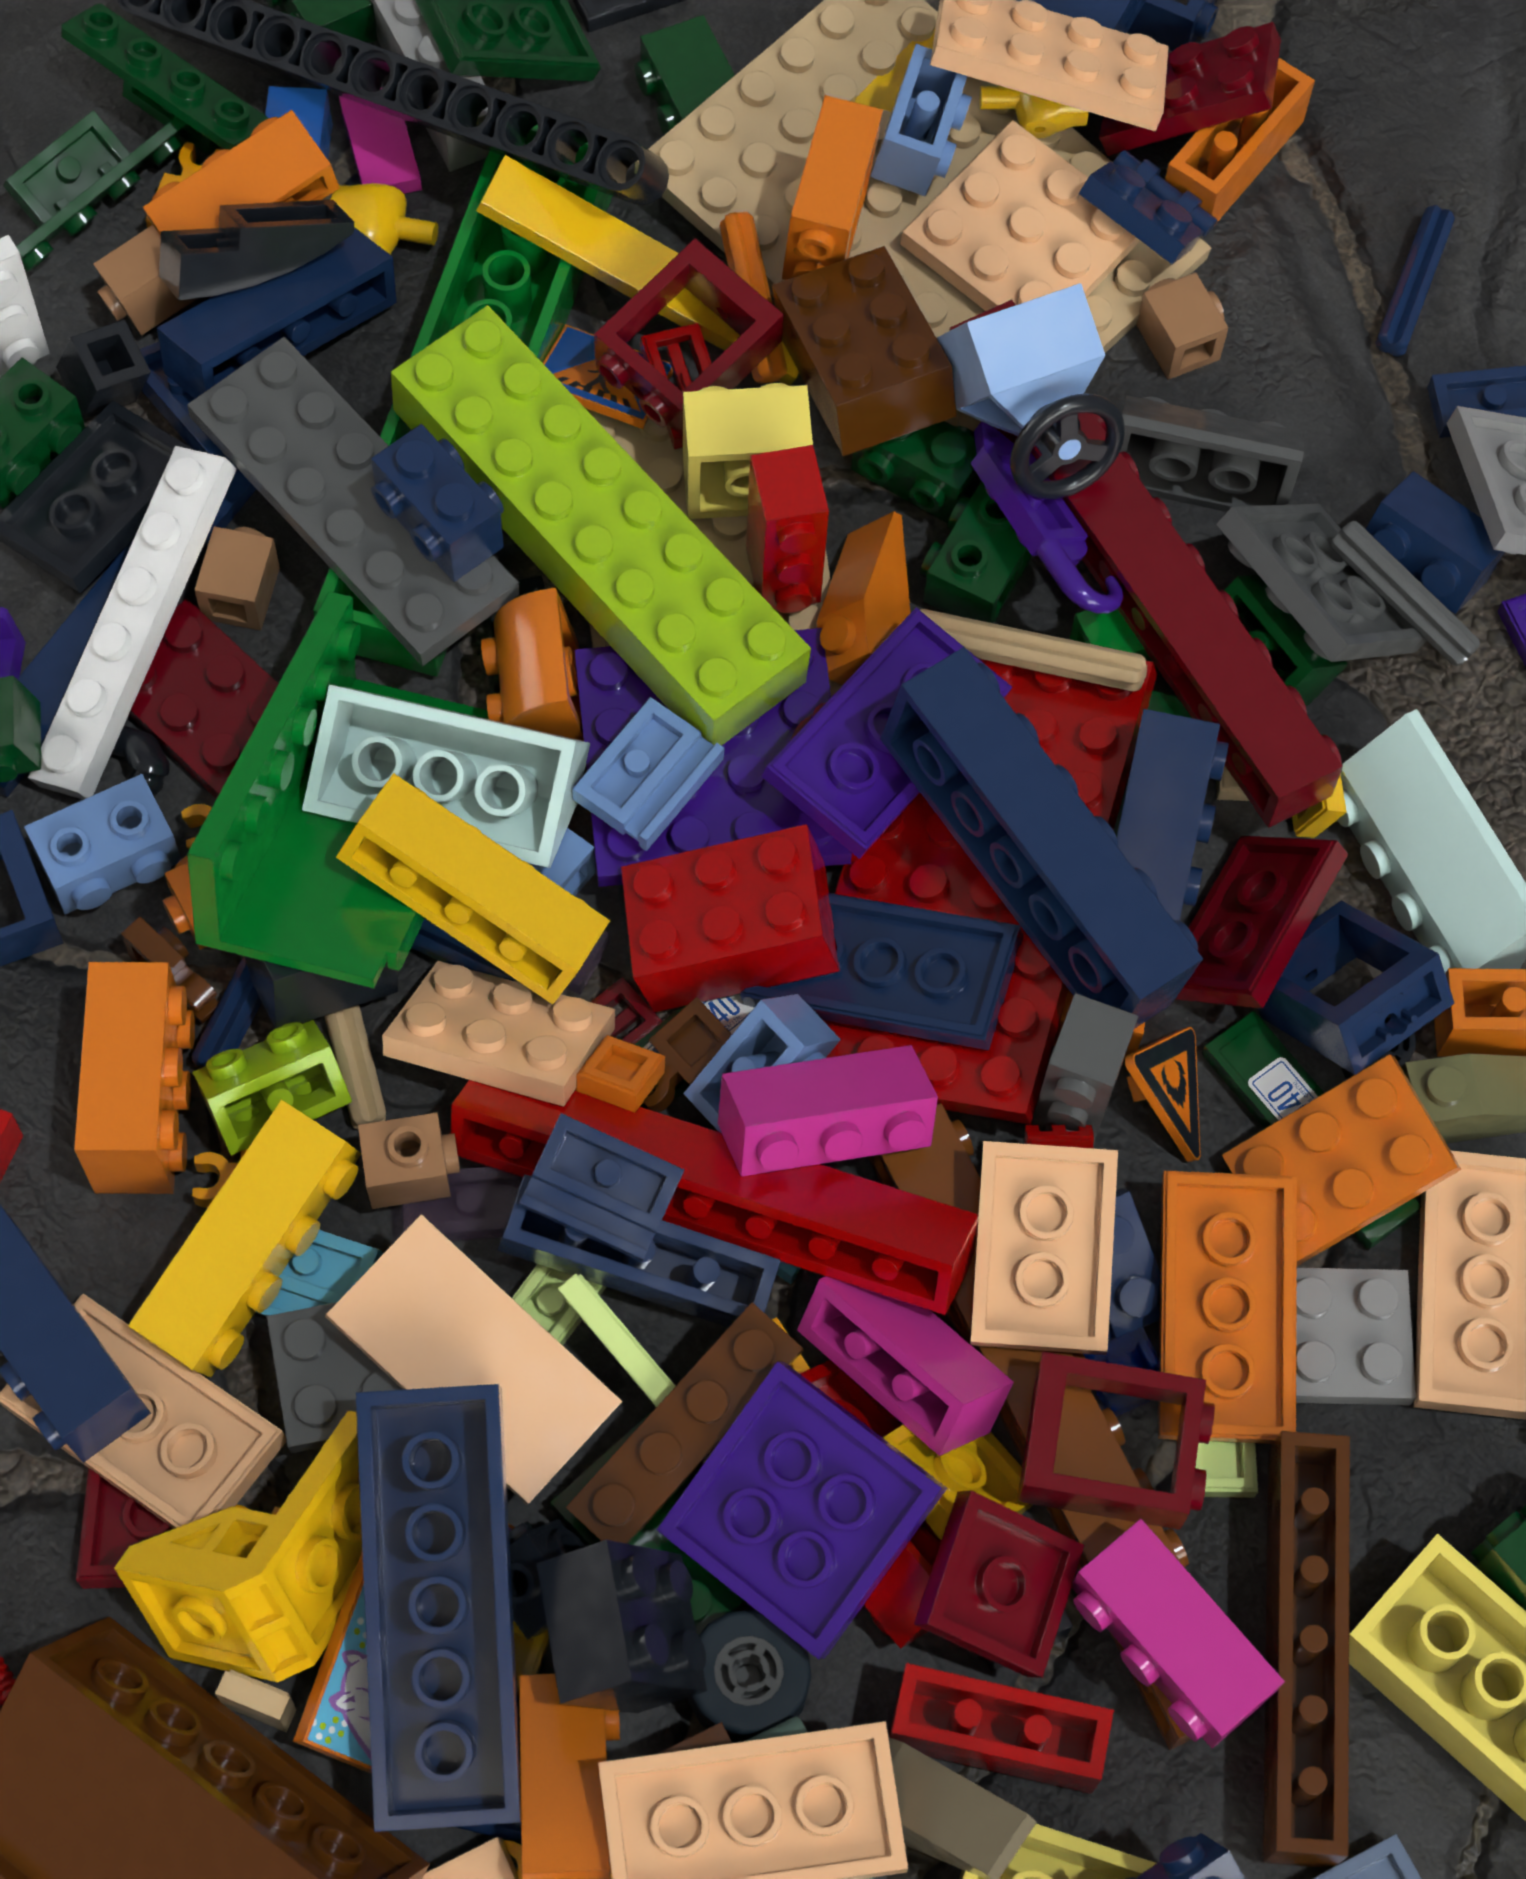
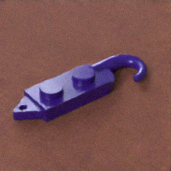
[970,421,1123,614]

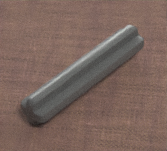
[1330,521,1480,667]

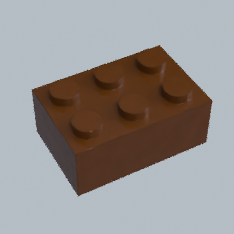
[772,246,957,456]

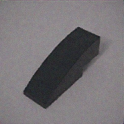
[159,200,355,300]

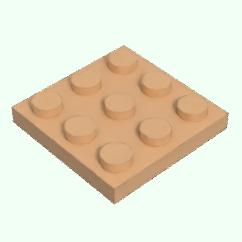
[900,120,1140,311]

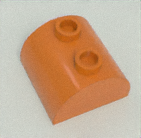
[481,587,583,741]

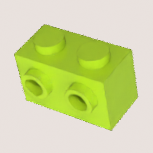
[192,1020,353,1156]

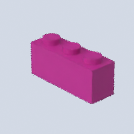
[718,1045,938,1177]
[797,1276,1014,1456]
[1071,1519,1285,1749]

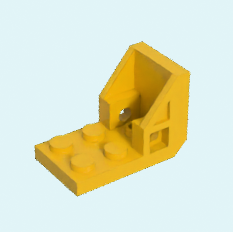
[114,1411,362,1683]

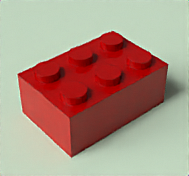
[621,824,840,1012]

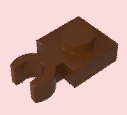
[121,917,219,1024]
[644,997,732,1113]

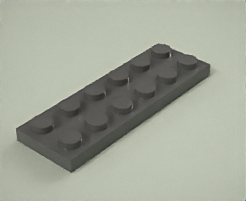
[187,337,519,666]

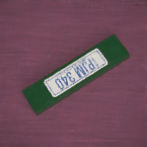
[1202,1011,1422,1251]

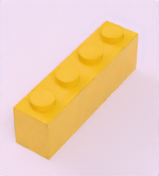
[336,773,610,1004]
[128,1099,361,1378]

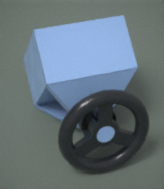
[937,283,1125,499]

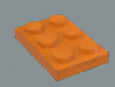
[1222,1054,1462,1266]

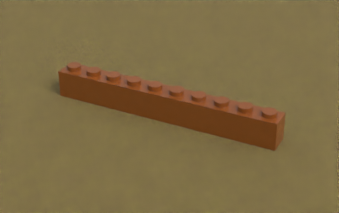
[868,1103,1191,1750]

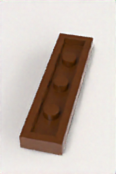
[566,1302,804,1544]

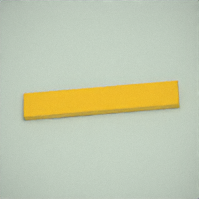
[476,155,799,386]

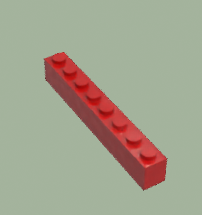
[451,1080,979,1315]

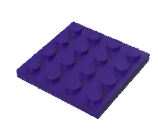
[575,628,852,887]

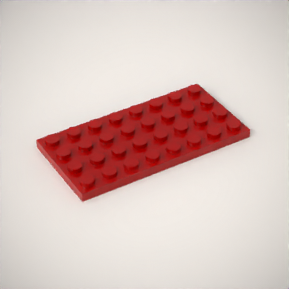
[823,658,1157,1125]

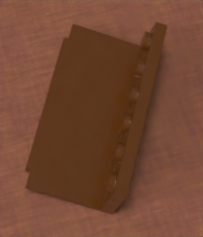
[0,1616,430,1879]

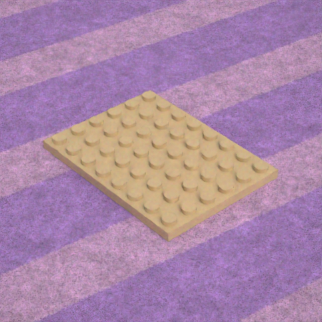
[634,0,1212,432]

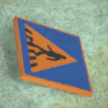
[543,324,673,429]

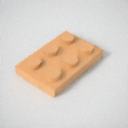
[382,961,615,1106]
[970,1141,1118,1355]

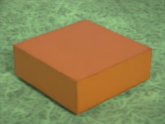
[576,1035,665,1113]

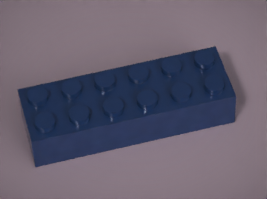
[880,647,1203,1029]
[356,1384,521,1832]

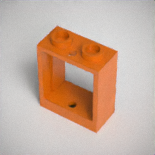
[782,95,883,280]

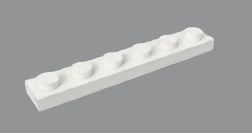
[28,446,237,800]

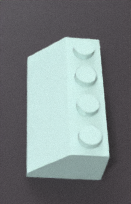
[302,685,590,868]
[1337,709,1526,973]

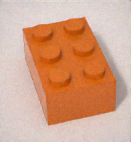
[74,962,195,1194]

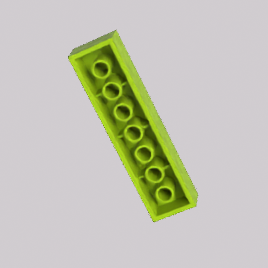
[391,305,811,746]

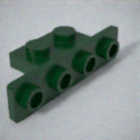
[61,4,268,155]
[3,110,187,272]

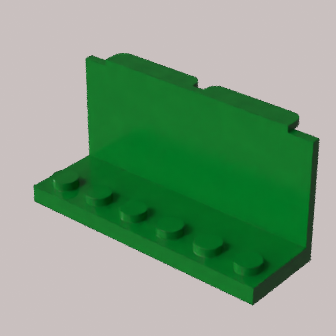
[187,591,489,989]

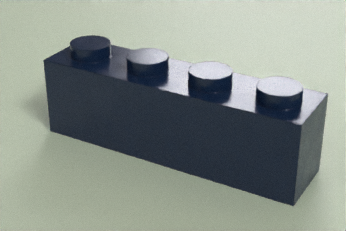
[157,227,397,399]
[1117,709,1229,921]
[497,1174,781,1327]
[0,1204,151,1463]

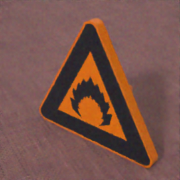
[1125,1027,1201,1162]

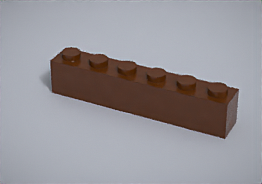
[1263,1431,1350,1868]

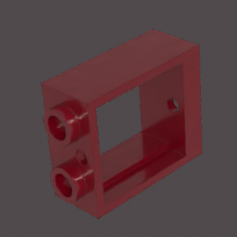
[594,238,784,437]
[1017,1351,1215,1530]

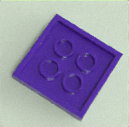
[657,1361,947,1660]

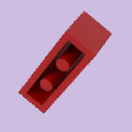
[746,445,829,613]
[889,1663,1114,1794]

